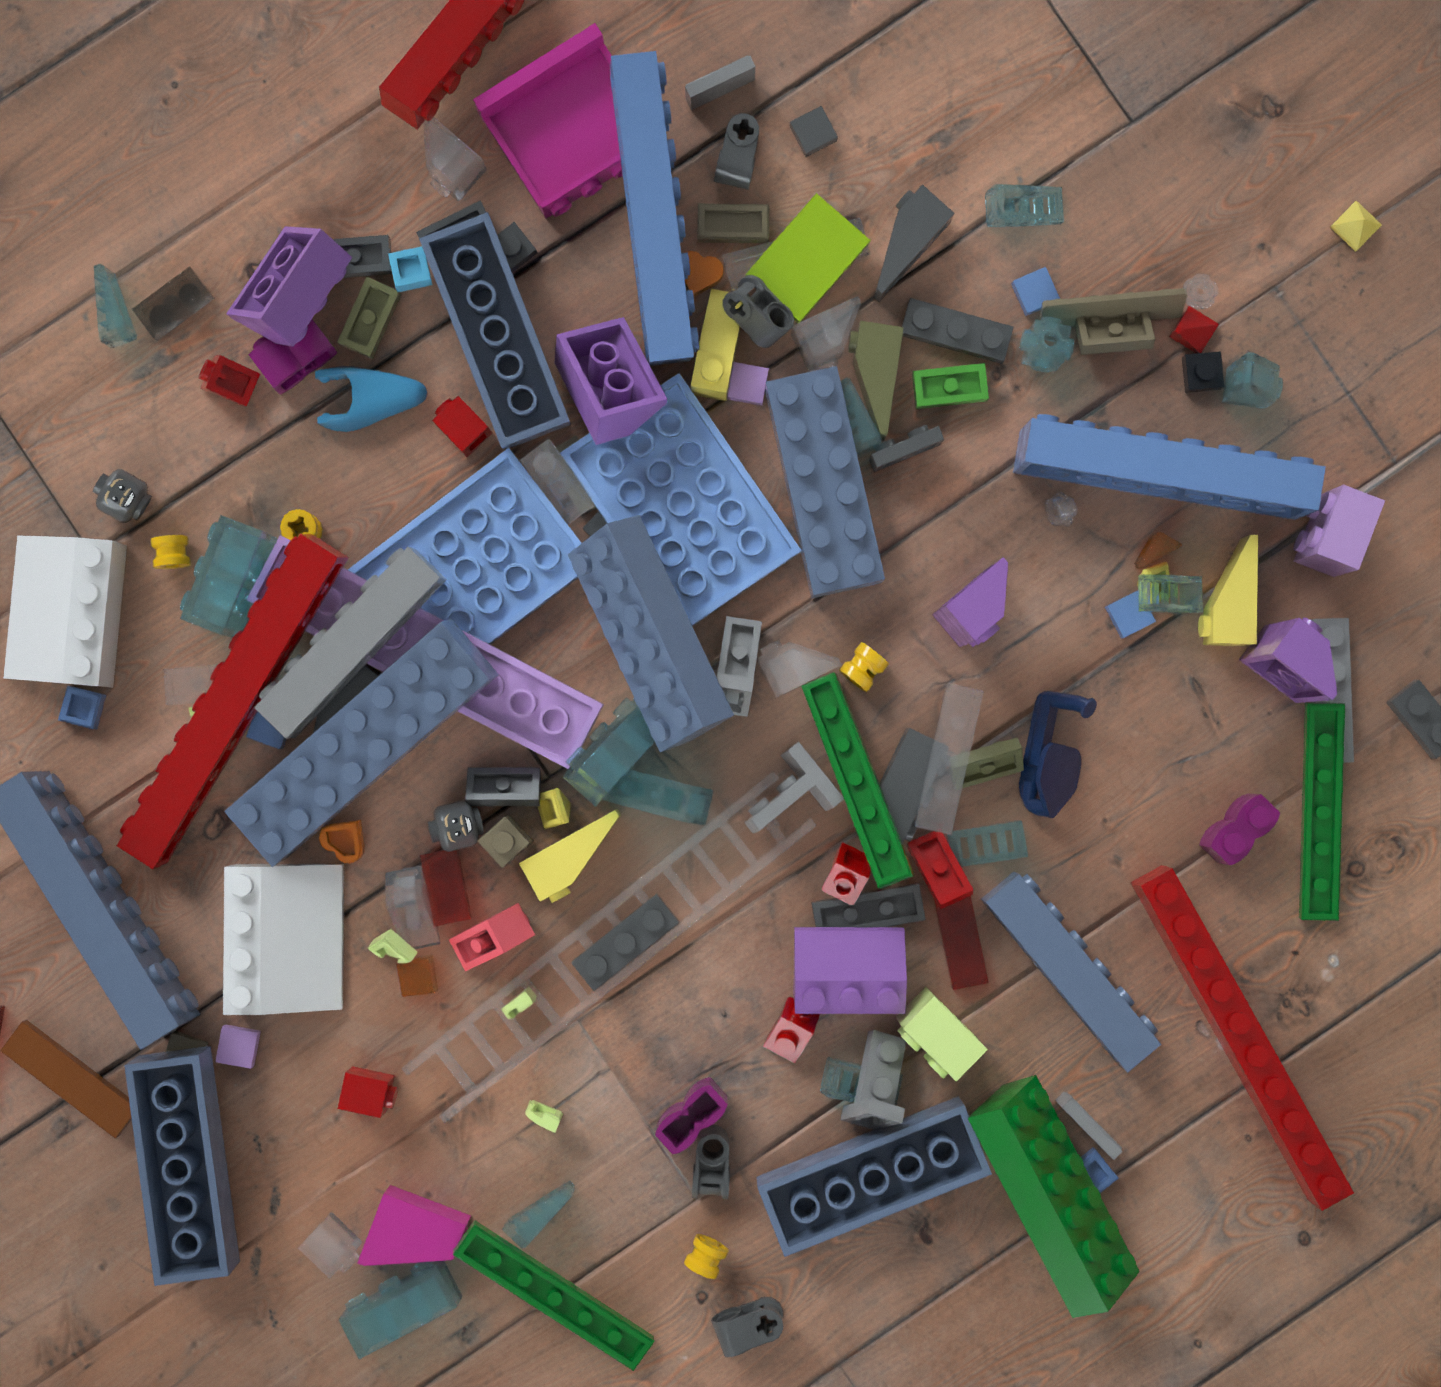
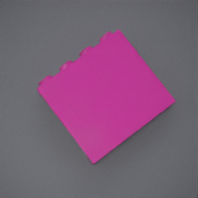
[473,23,623,219]

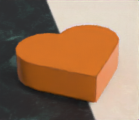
[684,251,724,297]
[319,820,365,864]

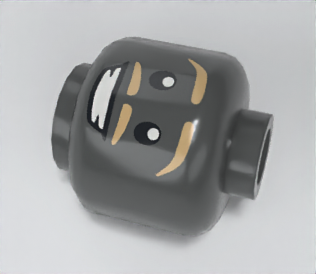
[92,469,152,523]
[428,800,484,852]

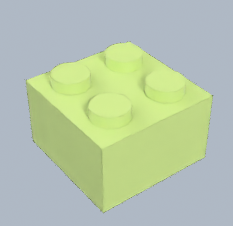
[896,987,988,1082]

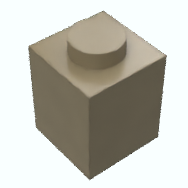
[478,814,534,868]

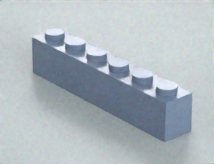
[981,872,1161,1073]

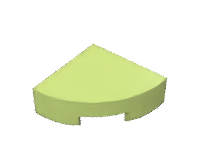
[368,929,418,963]
[501,987,537,1019]
[525,1100,563,1133]

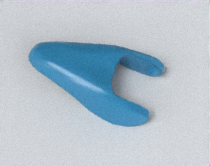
[315,366,427,432]

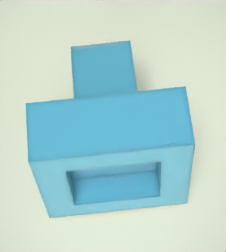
[388,246,433,292]

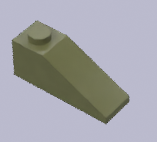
[848,321,904,441]

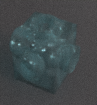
[1019,317,1074,372]

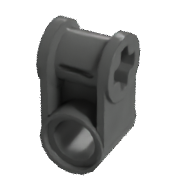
[714,113,759,190]
[723,275,794,348]
[692,1125,730,1200]
[711,1297,783,1357]

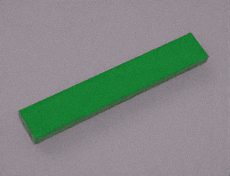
[801,672,915,889]
[1299,702,1345,921]
[453,1220,655,1371]

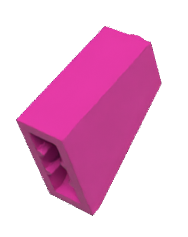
[357,1185,471,1266]

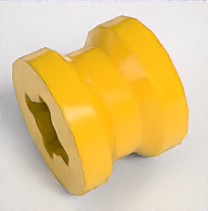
[280,509,323,540]
[151,535,191,569]
[684,1234,729,1279]

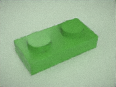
[912,363,989,409]

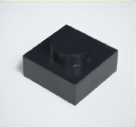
[1182,351,1225,393]

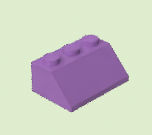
[226,226,352,346]
[554,317,667,445]
[932,557,1008,647]
[1239,618,1337,703]
[793,927,907,1014]

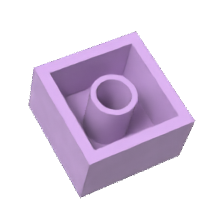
[1293,484,1385,577]

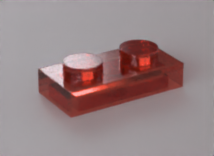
[420,850,472,927]

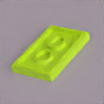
[745,193,871,324]

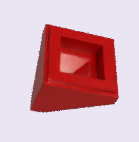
[1169,306,1219,354]

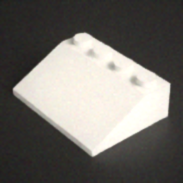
[4,536,127,688]
[223,864,344,1015]

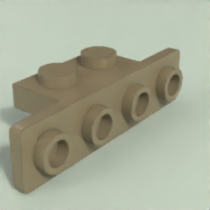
[1039,288,1187,355]

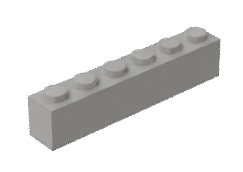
[254,547,447,739]

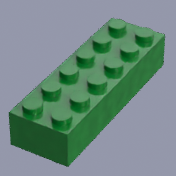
[968,1075,1140,1318]

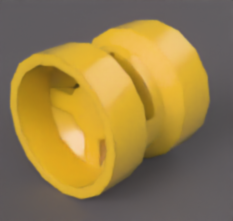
[839,642,889,692]

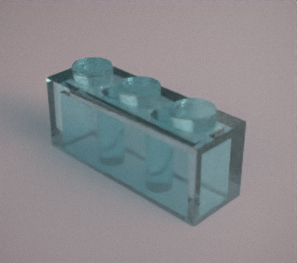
[563,697,655,807]
[339,1261,462,1359]

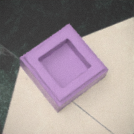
[727,362,769,406]
[215,1024,261,1069]

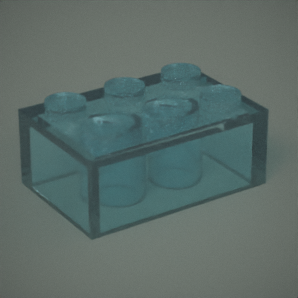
[180,515,278,637]

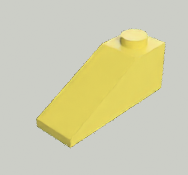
[691,289,743,401]
[1198,535,1258,646]
[519,809,621,903]

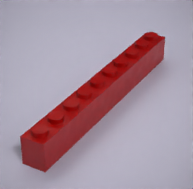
[116,533,349,869]
[1130,865,1354,1211]

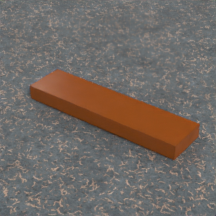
[0,1020,132,1138]

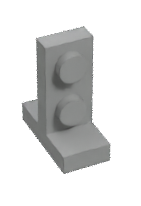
[717,616,762,717]
[744,742,844,834]
[840,1030,906,1130]

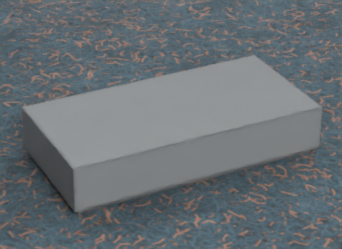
[685,55,756,110]
[1055,1092,1123,1160]

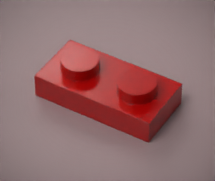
[907,828,974,910]

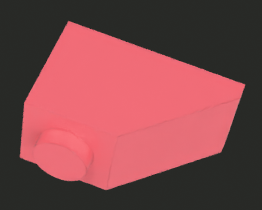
[449,903,535,971]

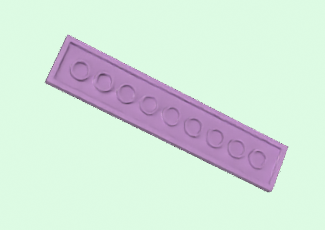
[247,535,604,769]

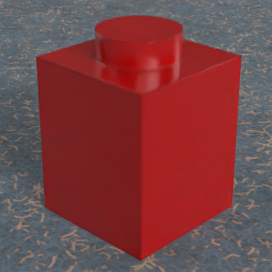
[432,396,493,457]
[337,1066,398,1118]

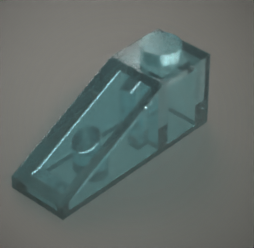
[593,762,714,825]

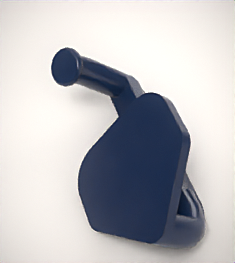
[1019,691,1097,818]

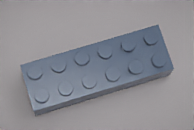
[419,212,571,450]
[765,366,885,599]
[568,515,734,753]
[124,1046,240,1286]
[756,1096,992,1257]

